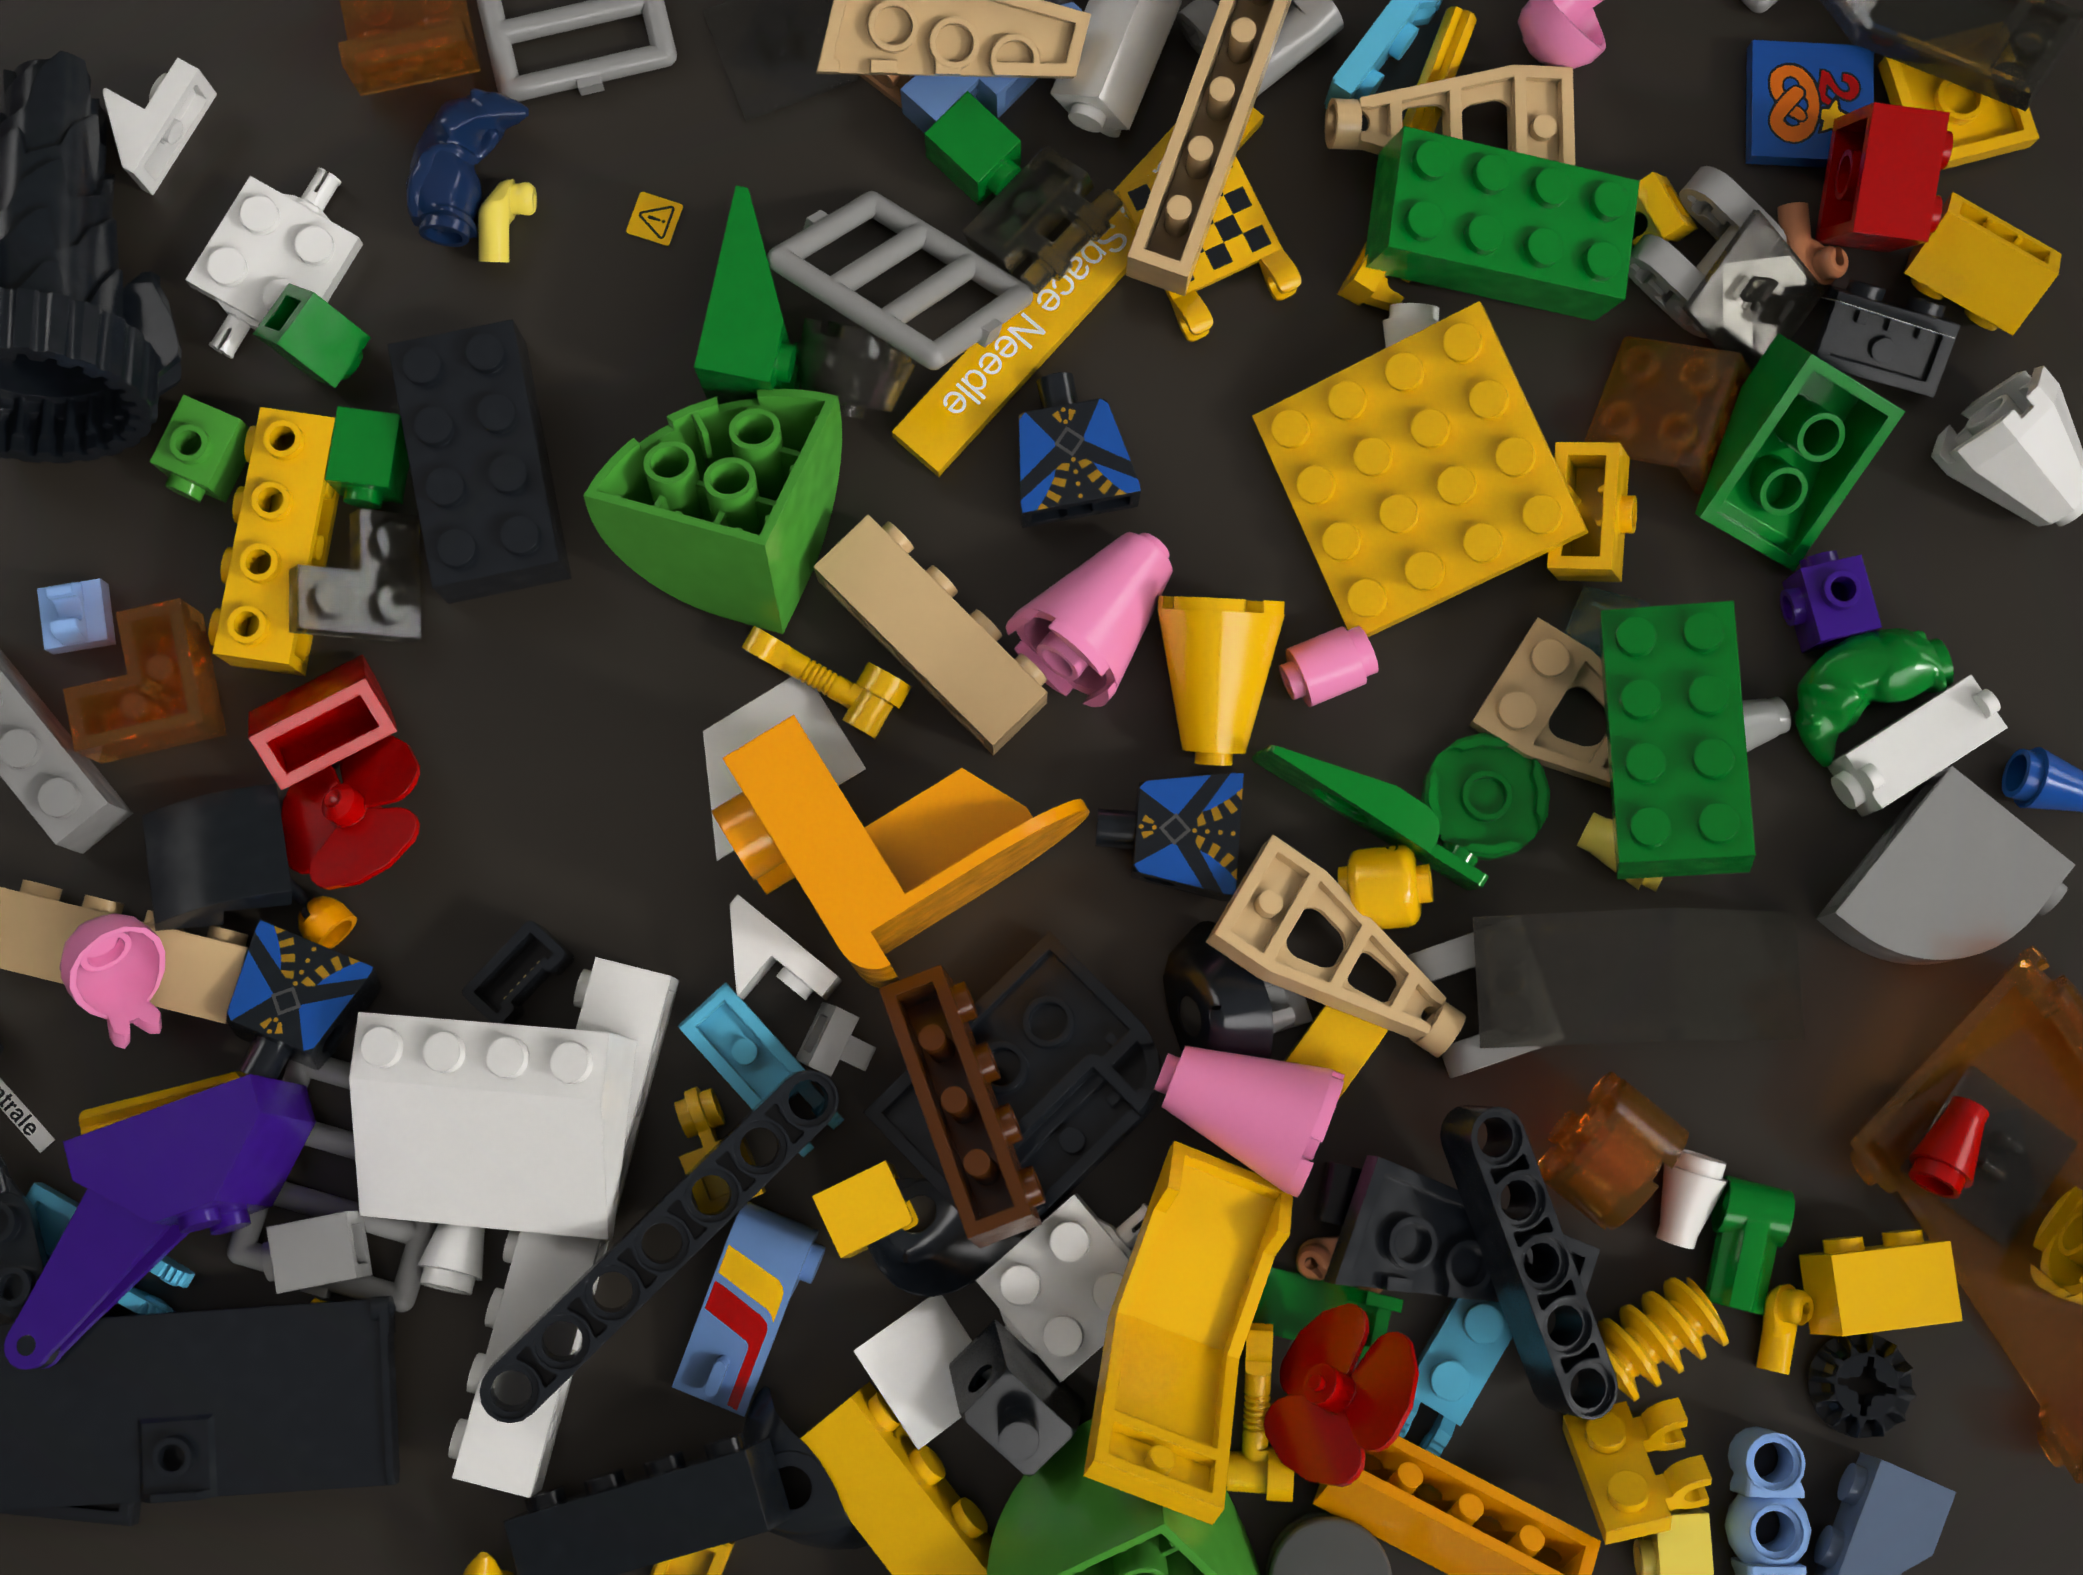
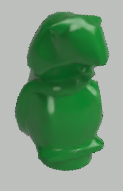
[1793,628,1954,767]

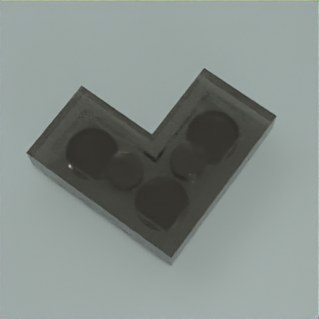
[289,509,421,643]

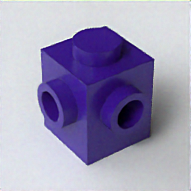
[1780,551,1882,654]

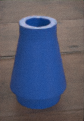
[2002,747,2083,813]

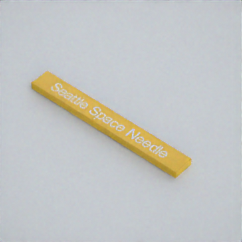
[892,107,1264,477]

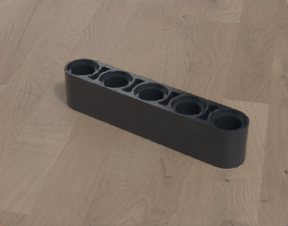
[1440,1105,1618,1420]

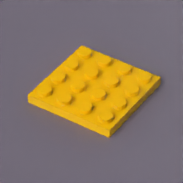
[1252,301,1589,637]

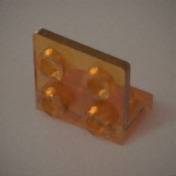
[338,0,481,96]
[1584,336,1751,495]

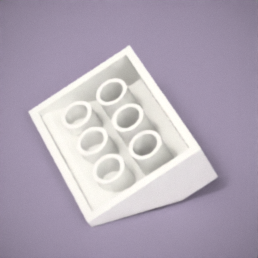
[349,1012,637,1240]

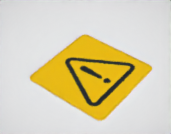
[626,192,683,246]

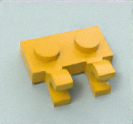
[1562,1397,1712,1545]

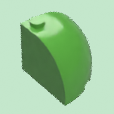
[583,389,842,634]
[987,1419,1261,1575]

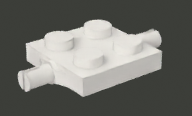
[185,167,363,359]
[976,1193,1148,1382]

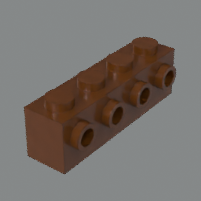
[879,964,1046,1248]

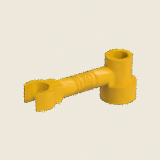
[741,626,912,739]
[1227,1323,1294,1502]

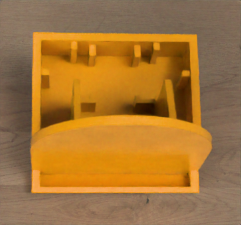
[711,715,1090,988]

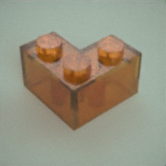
[63,598,227,764]

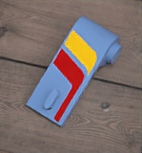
[672,1202,826,1417]

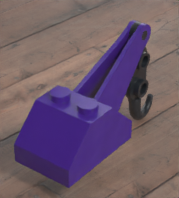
[0,1074,316,1370]

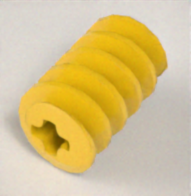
[1597,1277,1729,1401]

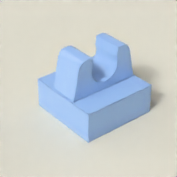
[37,578,116,655]

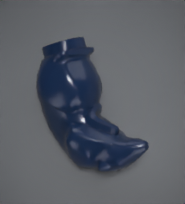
[406,88,529,247]

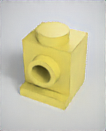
[1633,1508,1714,1575]

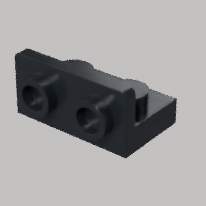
[1812,279,1961,397]

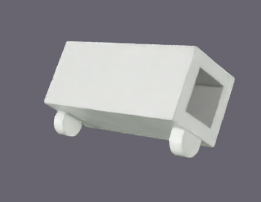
[1050,0,1182,138]
[1827,675,2008,817]

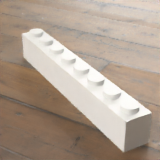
[448,957,679,1498]

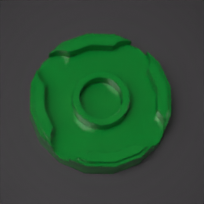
[1421,733,1550,861]

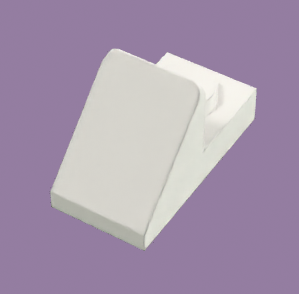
[102,57,217,195]
[729,895,842,1000]

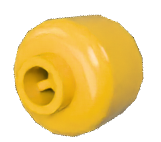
[1338,845,1434,930]

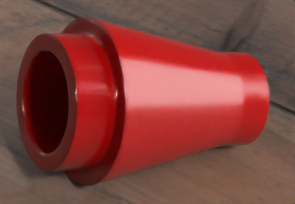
[1908,1096,1990,1199]

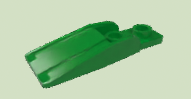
[1251,745,1489,891]

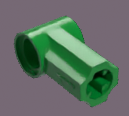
[1704,1175,1795,1315]

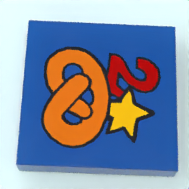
[1745,40,1874,168]

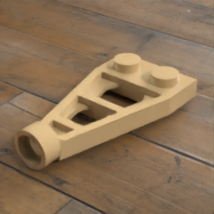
[1325,64,1575,166]
[1469,617,1610,788]
[1206,835,1466,1058]

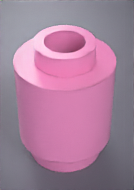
[1279,626,1379,707]

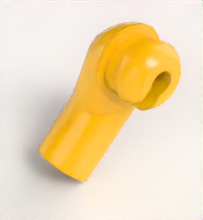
[1756,1284,1814,1375]

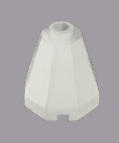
[1931,366,2083,527]

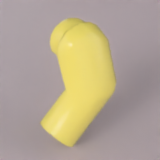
[478,179,537,263]

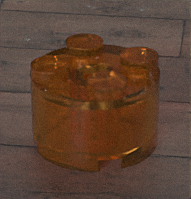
[1537,1071,1689,1230]

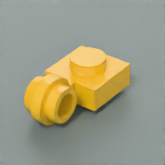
[674,1086,766,1213]

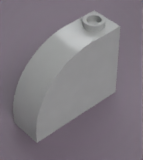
[1816,766,2075,965]

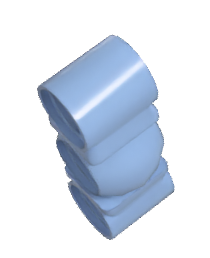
[1724,1426,1812,1575]

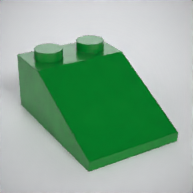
[694,185,802,405]
[1695,333,1906,571]

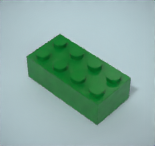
[1365,126,1639,321]
[1599,601,1756,879]

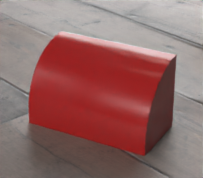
[248,654,397,790]

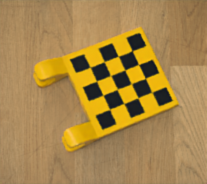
[1117,156,1301,342]

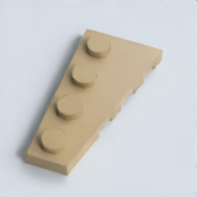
[816,0,1091,79]

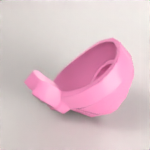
[1518,0,1606,69]
[59,913,165,1049]

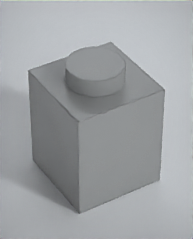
[261,1210,373,1294]

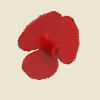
[281,735,420,890]
[1264,1303,1419,1487]

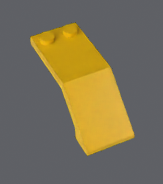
[1083,1141,1293,1525]

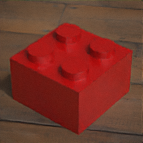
[1815,102,1953,252]

